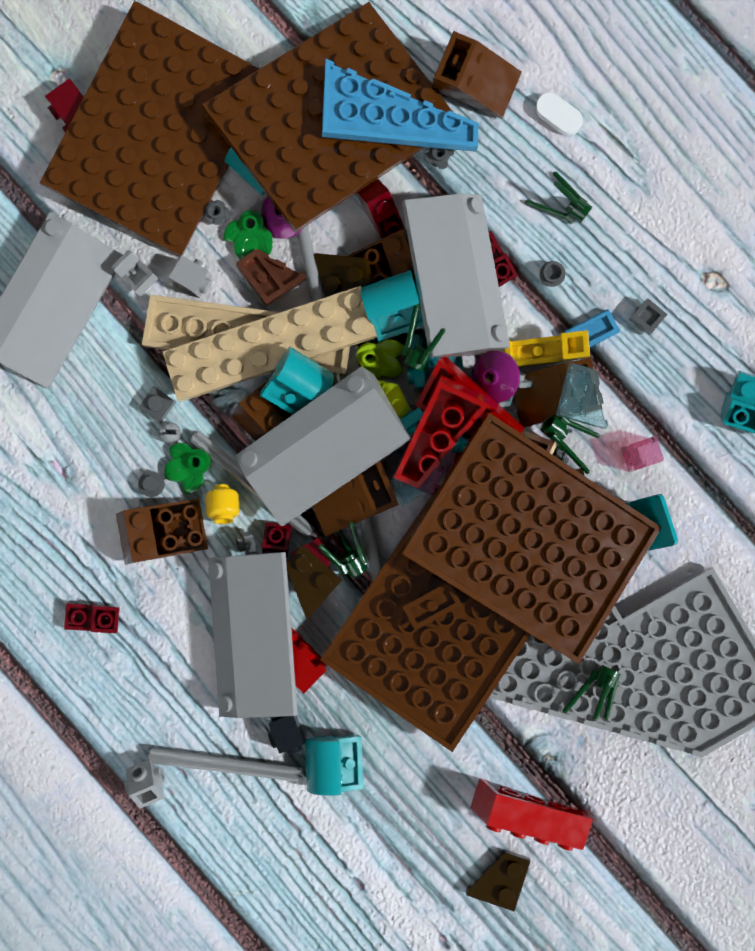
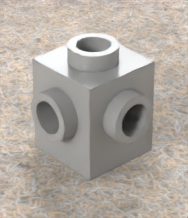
[124,759,165,808]

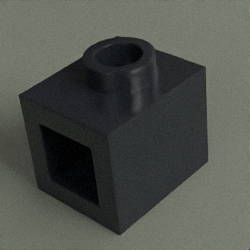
[268,715,305,755]

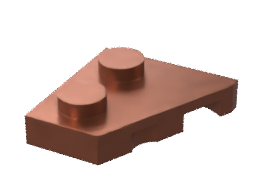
[236,249,307,307]

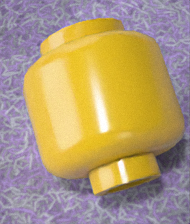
[205,484,240,524]

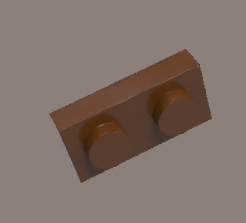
[402,582,462,631]

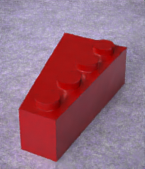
[415,357,524,436]
[394,375,490,488]
[291,627,328,694]
[470,778,593,851]

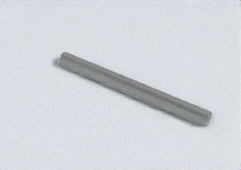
[190,431,315,537]
[148,748,304,782]

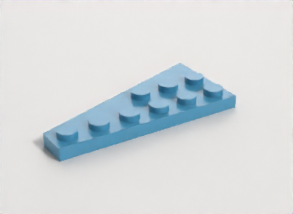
[321,59,479,152]

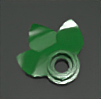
[223,210,273,260]
[163,443,211,494]

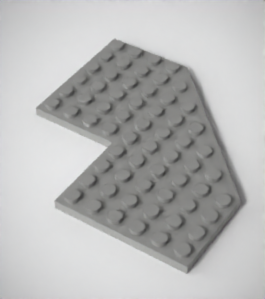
[489,567,755,757]

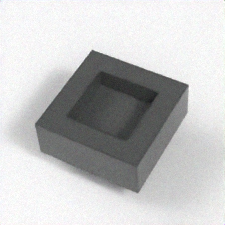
[629,298,668,335]
[139,386,176,423]

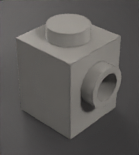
[169,255,212,298]

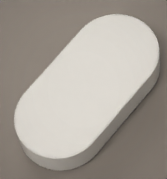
[535,93,583,136]

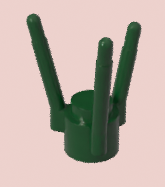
[525,171,592,224]
[401,303,446,372]
[540,414,600,474]
[318,522,368,578]
[562,665,621,721]

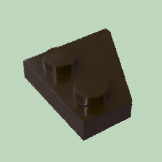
[313,253,375,297]
[286,545,342,618]
[465,849,531,912]

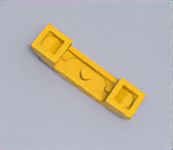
[501,330,590,367]

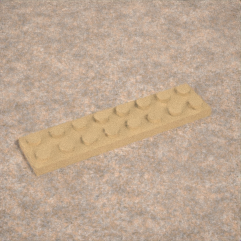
[163,286,377,402]
[142,295,350,375]

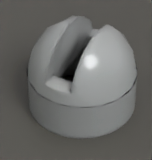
[159,422,181,443]

